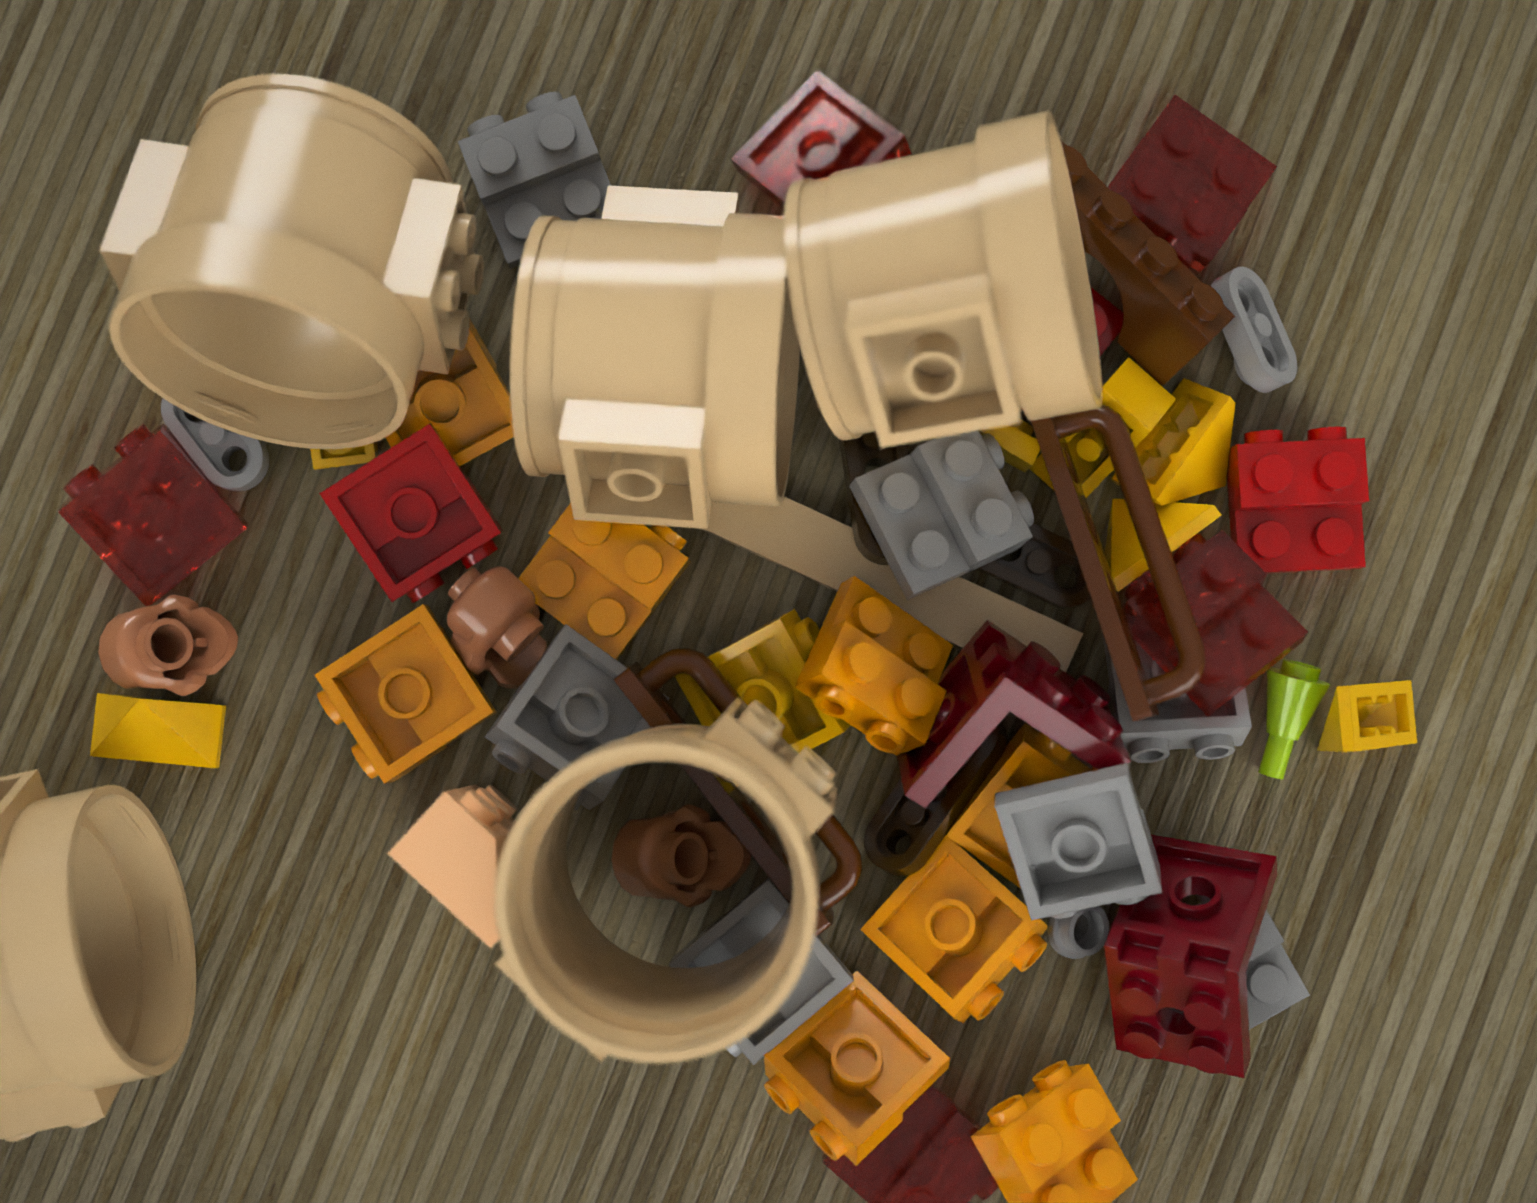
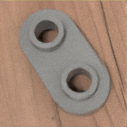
[1211,266,1297,393]
[161,398,269,492]

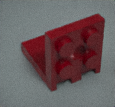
[897,620,1131,808]
[1104,834,1277,1078]

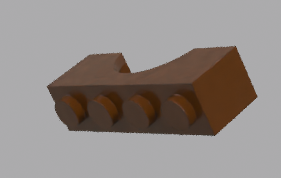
[1061,140,1235,386]

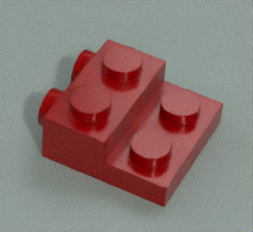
[319,423,503,604]
[1227,426,1369,576]

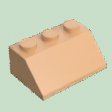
[388,784,518,948]

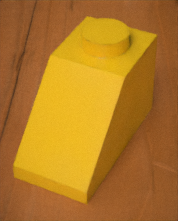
[1029,357,1176,498]

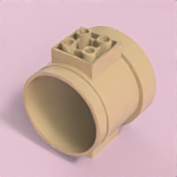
[99,74,484,449]
[784,111,1103,448]
[510,185,801,529]
[495,697,837,1063]
[0,769,196,1142]

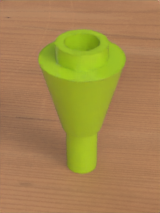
[1258,659,1331,779]

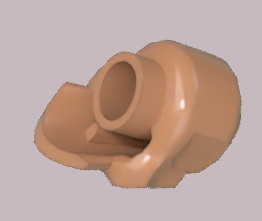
[447,566,547,689]
[98,595,238,696]
[612,804,751,908]

